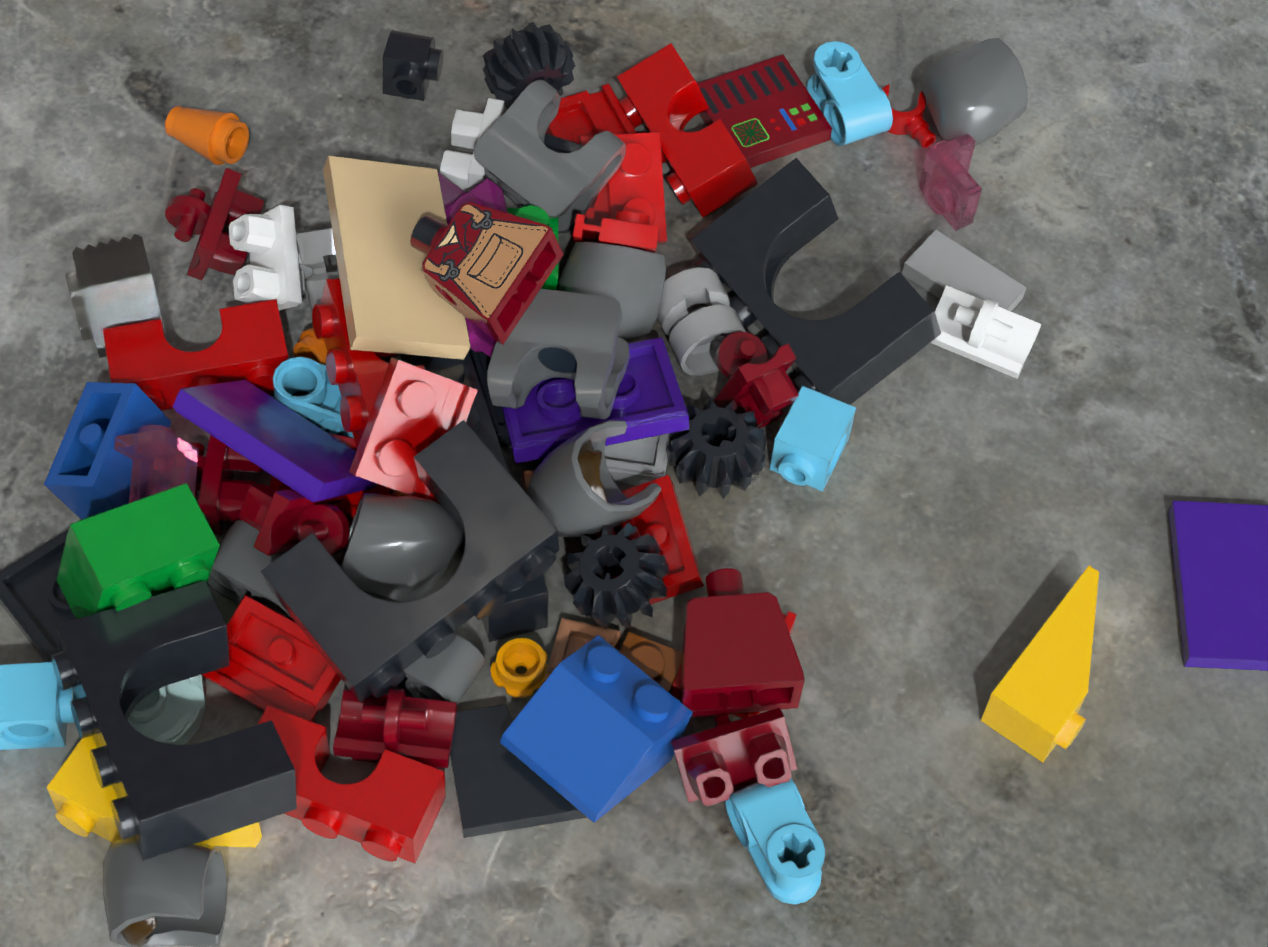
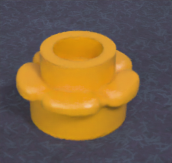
[490,638,551,698]

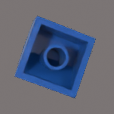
[500,635,693,823]

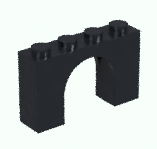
[690,158,941,405]
[261,420,560,703]
[51,581,297,861]

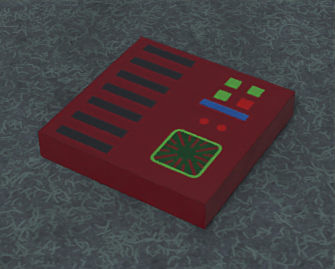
[697,54,832,168]

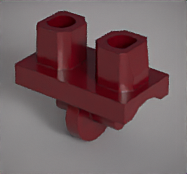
[165,168,264,281]
[714,331,799,429]
[164,435,263,536]
[239,483,350,556]
[333,688,457,769]
[671,708,797,806]

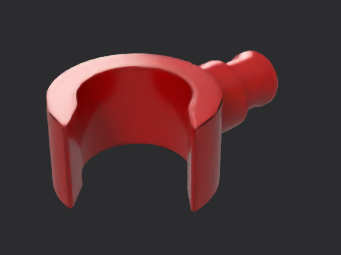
[882,84,936,148]

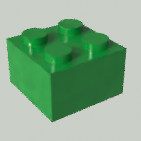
[57,483,220,619]

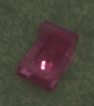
[918,133,982,231]
[114,425,198,503]

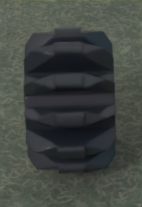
[483,22,576,110]
[667,397,767,499]
[564,522,670,629]

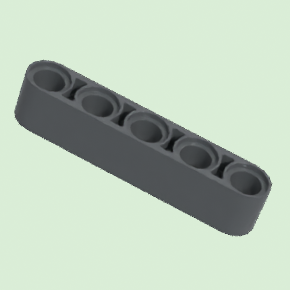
[207,520,486,705]

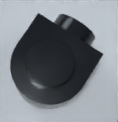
[383,30,443,101]

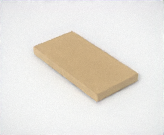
[323,156,470,360]

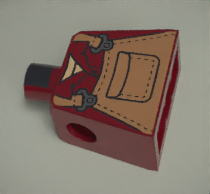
[410,202,563,345]

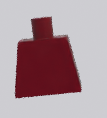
[680,568,805,717]

